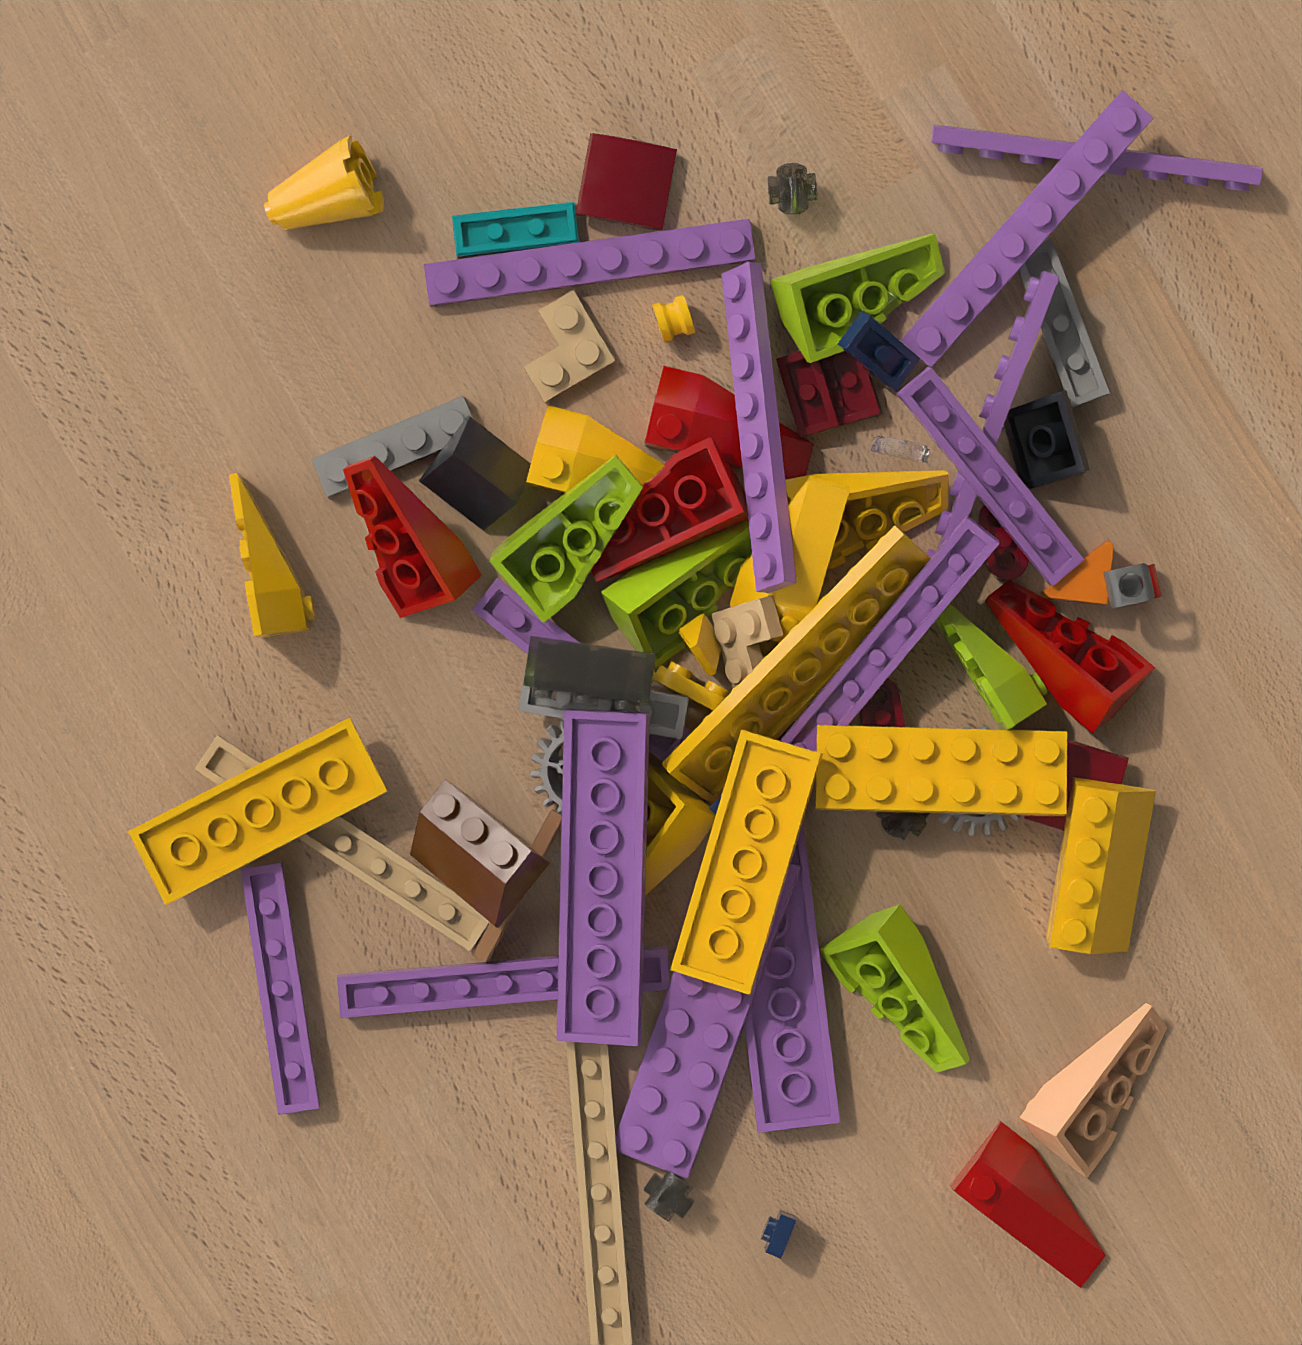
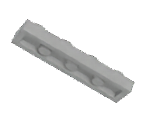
[1018,239,1110,408]
[311,396,473,498]
[518,669,690,739]

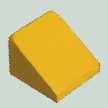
[679,614,721,676]

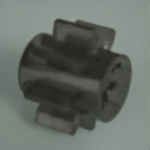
[767,163,818,215]
[876,812,930,840]
[644,1170,694,1222]

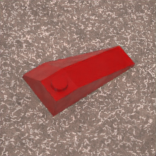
[644,366,814,480]
[591,437,748,583]
[985,580,1156,734]
[950,1121,1106,1288]

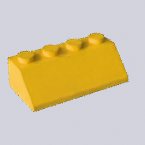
[1046,777,1156,954]

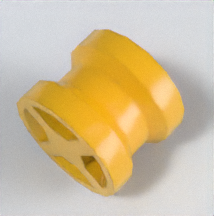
[652,294,696,344]

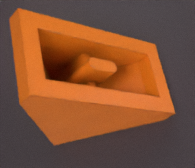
[1040,540,1114,606]

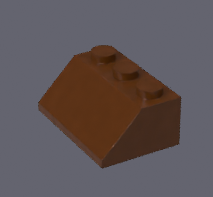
[410,779,550,928]

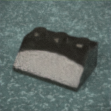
[523,636,657,712]

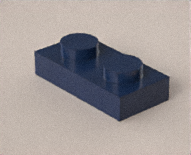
[837,311,920,392]

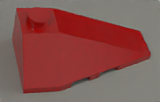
[343,456,482,618]

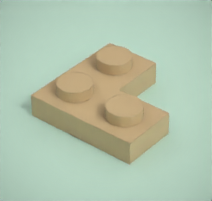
[524,290,615,403]
[711,595,783,690]

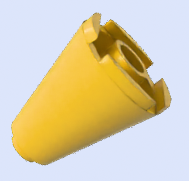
[264,135,384,230]

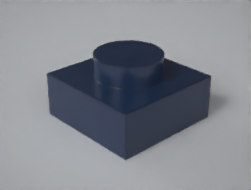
[760,1209,797,1259]

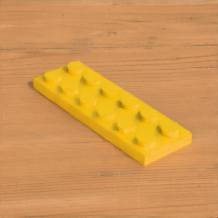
[128,717,388,905]
[815,725,1067,816]
[670,730,823,995]

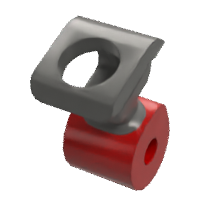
[1103,563,1162,609]

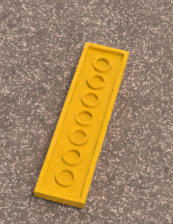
[662,526,931,804]

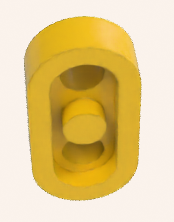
[653,661,730,711]

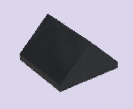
[1004,390,1090,490]
[419,415,531,531]

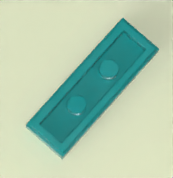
[452,202,579,258]

